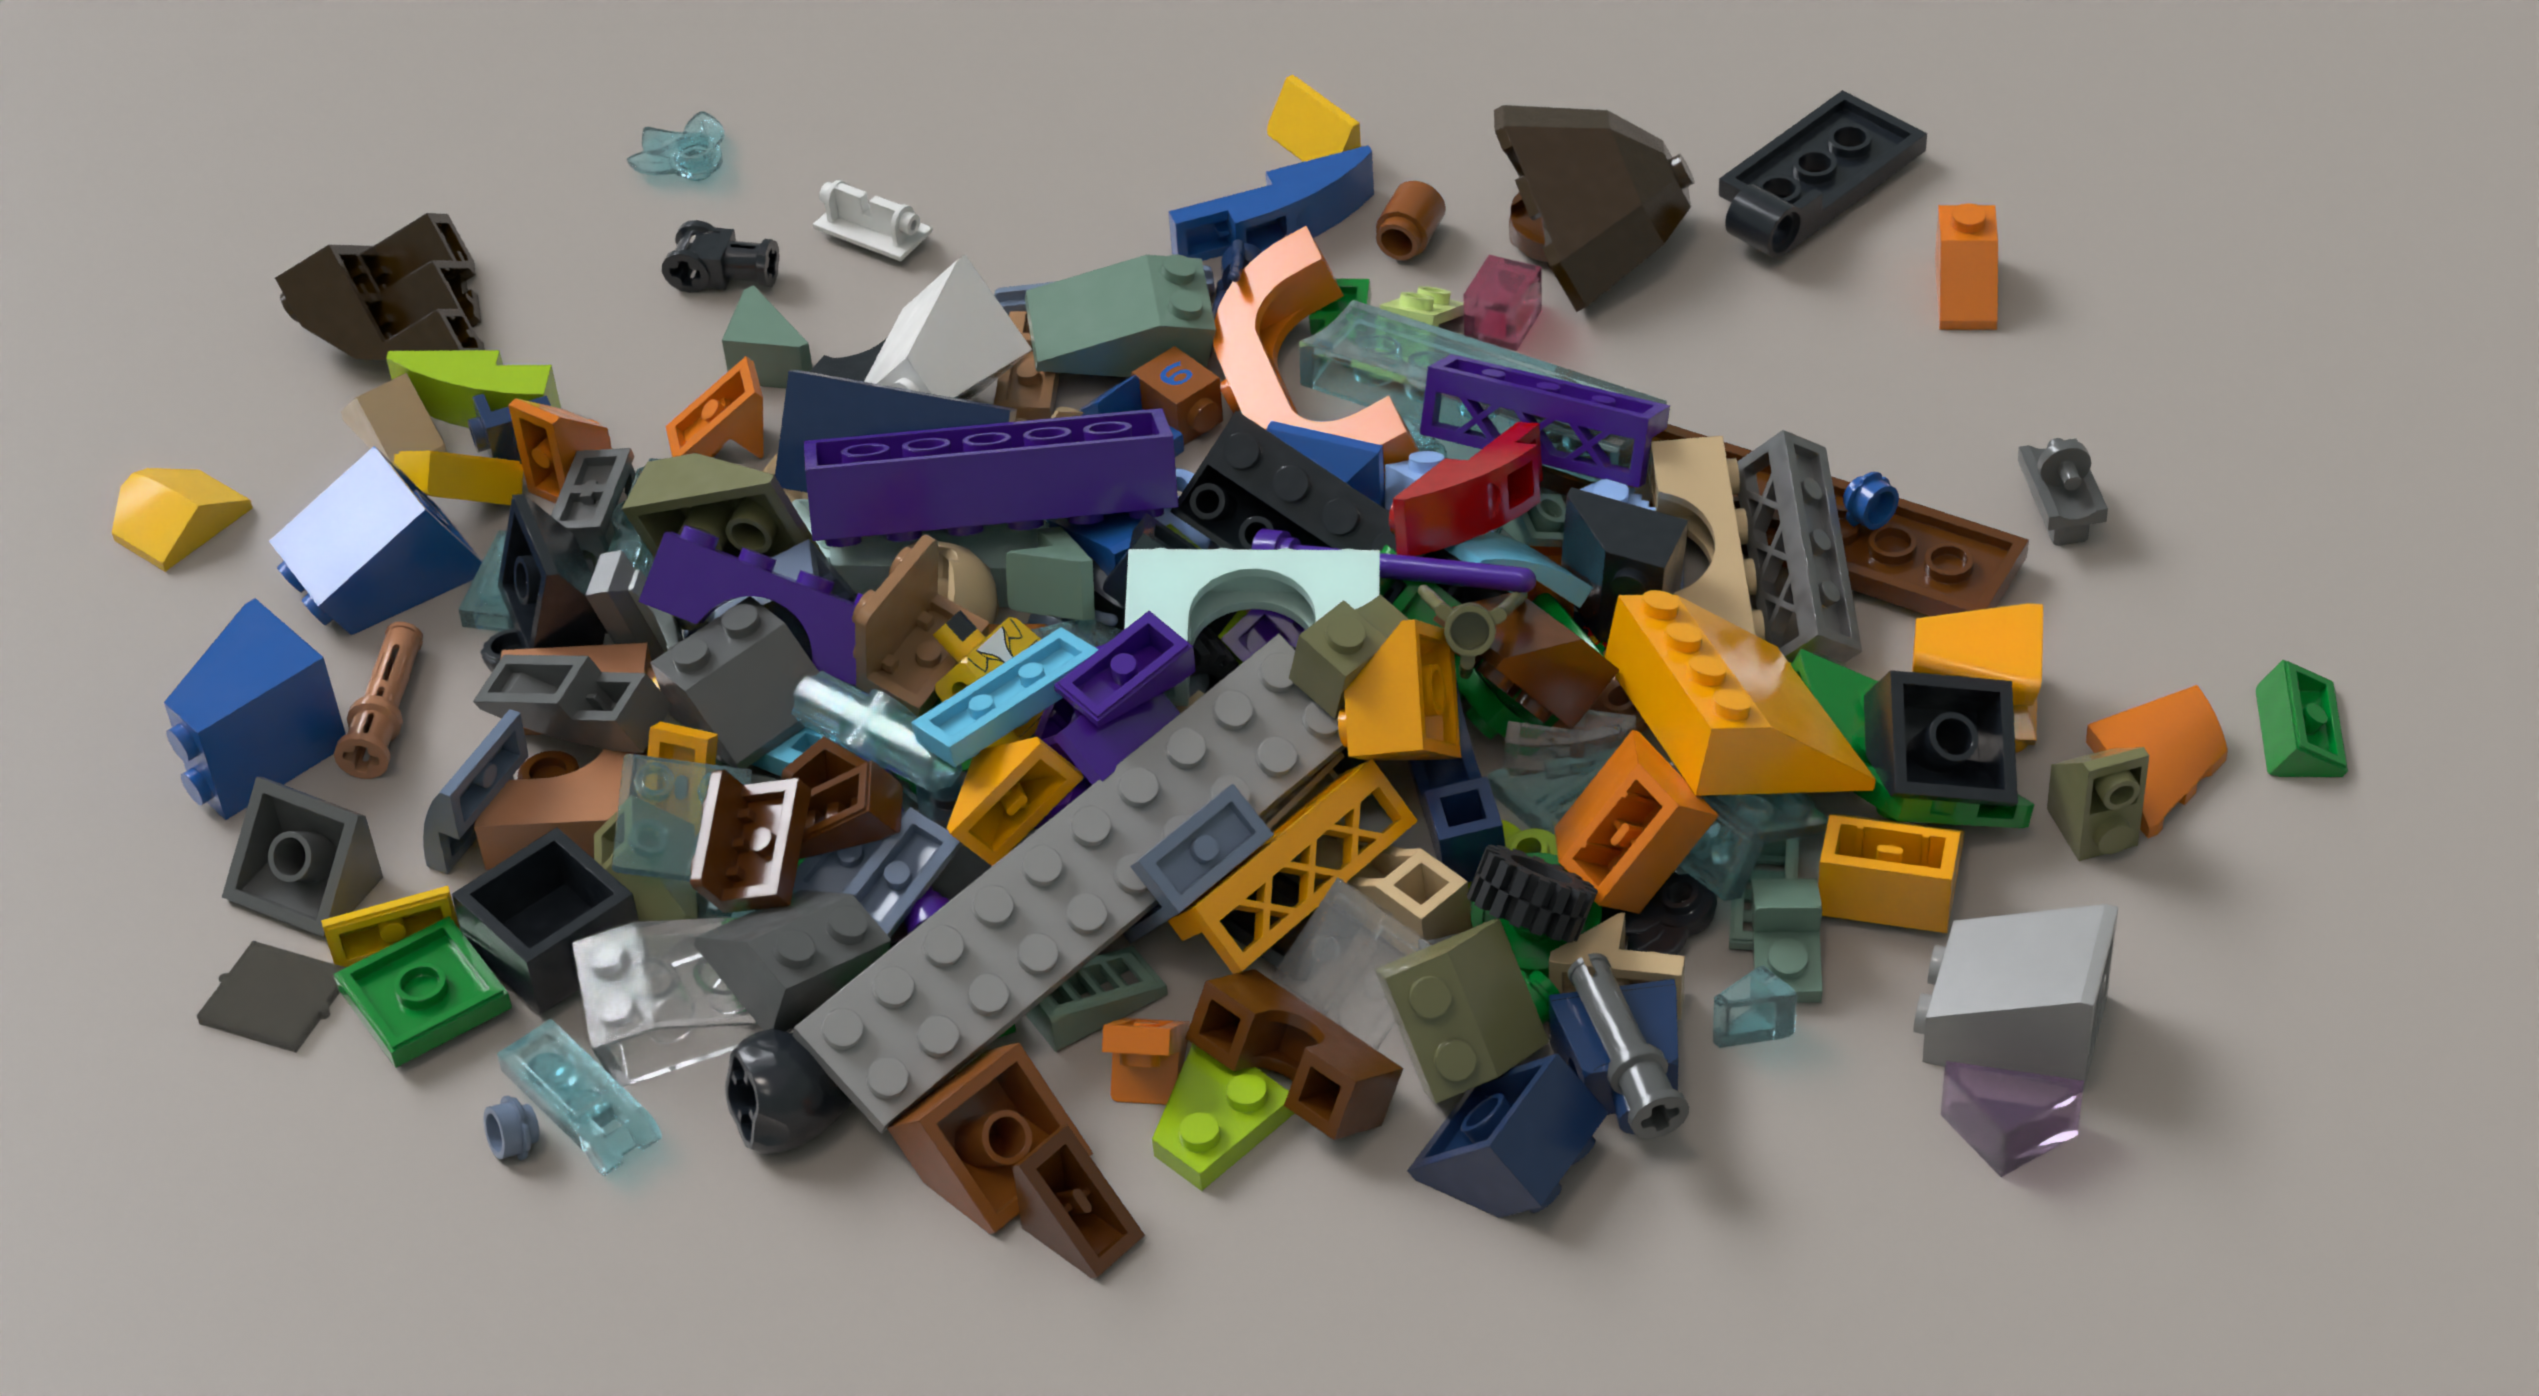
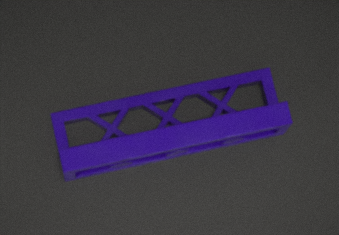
[1420,354,1670,488]

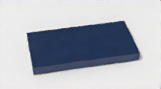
[775,370,1017,493]

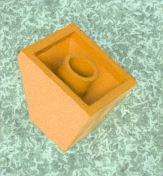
[1338,619,1461,761]

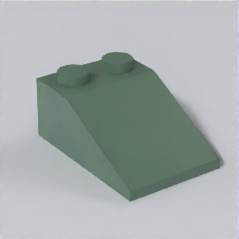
[1025,254,1216,377]

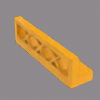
[1168,759,1418,974]

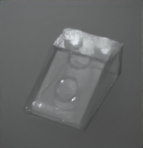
[572,917,794,1089]

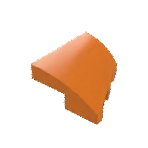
[2086,685,2228,838]

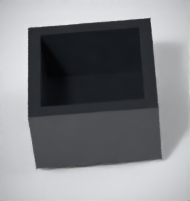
[451,827,645,1015]

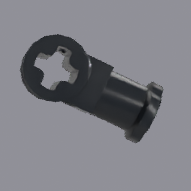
[662,220,780,293]

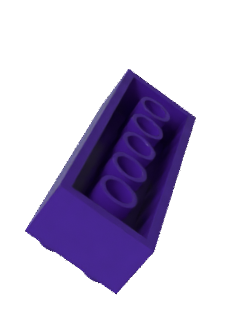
[804,408,1179,547]

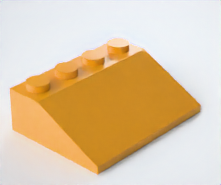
[1605,590,1876,796]

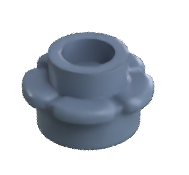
[483,1096,540,1161]

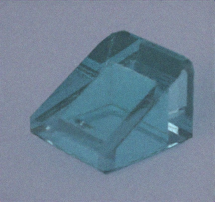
[1713,965,1797,1048]

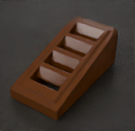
[799,760,903,859]

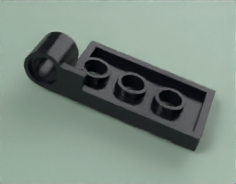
[1719,90,1927,258]

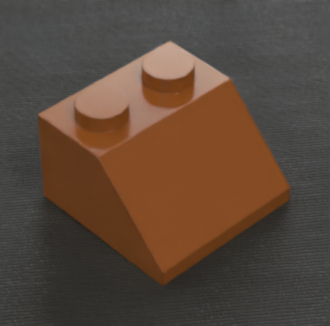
[887,1042,1094,1234]

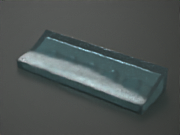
[1299,300,1667,482]

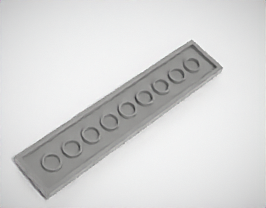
[792,634,1346,1134]

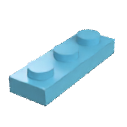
[911,627,1098,767]

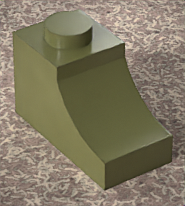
[1289,595,1409,719]

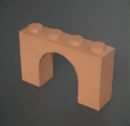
[474,643,655,870]

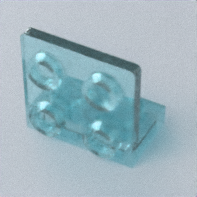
[612,754,752,917]
[1671,765,1829,901]

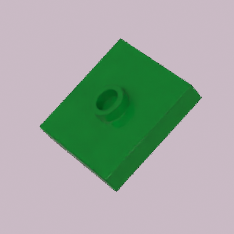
[333,916,512,1068]

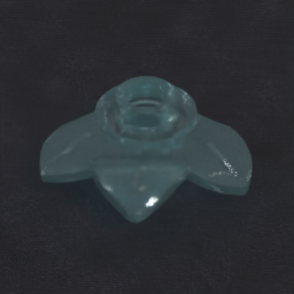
[627,111,725,181]

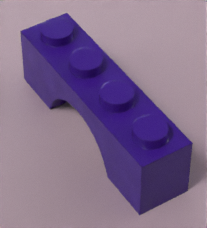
[638,525,864,686]

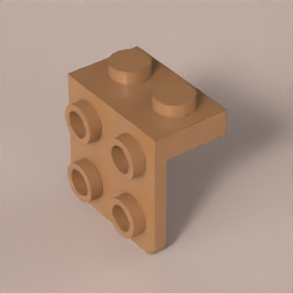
[852,534,990,720]

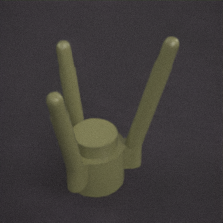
[1418,585,1528,679]

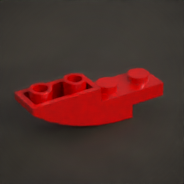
[1389,422,1543,556]

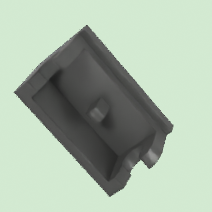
[551,448,638,562]

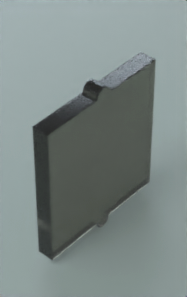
[196,941,346,1053]

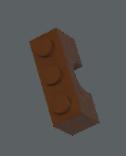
[1185,969,1404,1140]

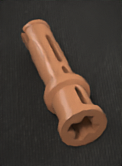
[334,622,423,779]

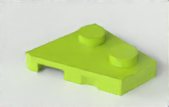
[1152,1043,1295,1191]

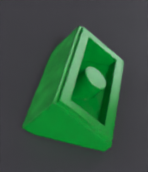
[2255,660,2348,777]

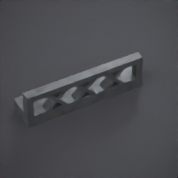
[1738,430,1862,663]

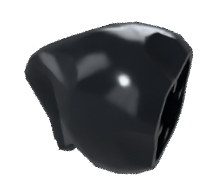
[725,1028,853,1155]

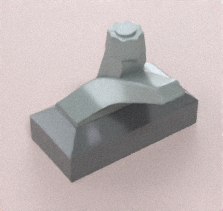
[585,550,715,662]

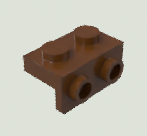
[690,769,812,914]

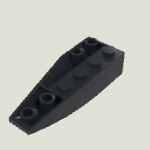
[1170,411,1510,604]

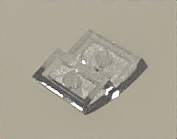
[1270,877,1433,1050]

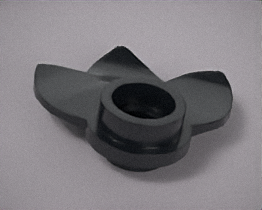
[1602,870,1717,955]

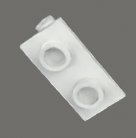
[813,180,933,262]

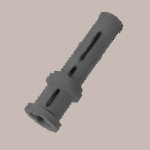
[1568,953,1689,1139]

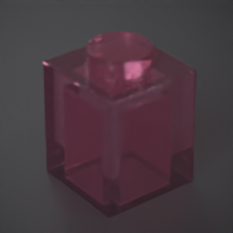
[1463,254,1542,351]

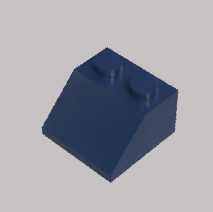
[1407,1053,1609,1218]

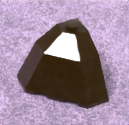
[1494,105,1695,312]
[275,213,485,361]

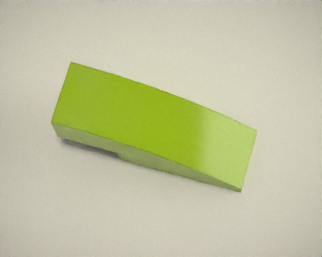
[386,350,561,428]

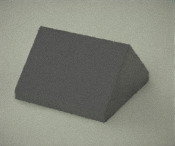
[222,777,383,937]

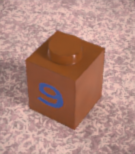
[1131,346,1223,445]

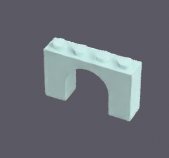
[1124,548,1380,706]

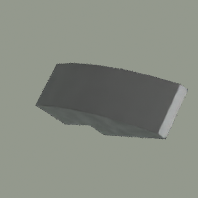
[473,655,673,753]

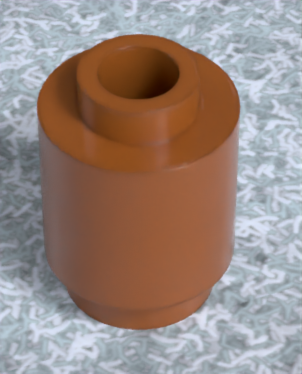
[1376,181,1446,260]

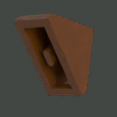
[1013,1124,1145,1278]

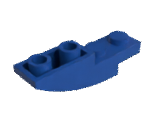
[1168,145,1374,261]

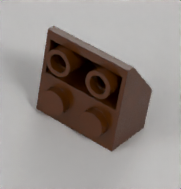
[1433,592,1619,730]

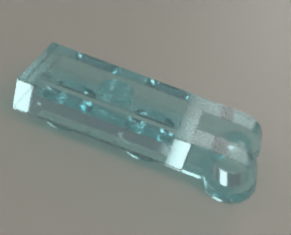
[497,1019,662,1176]

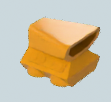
[1912,603,2044,753]

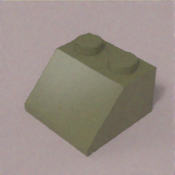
[1374,918,1549,1104]

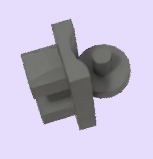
[2018,438,2108,546]

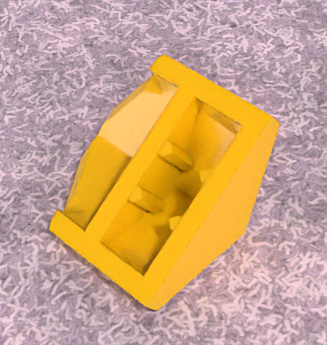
[111,468,253,572]

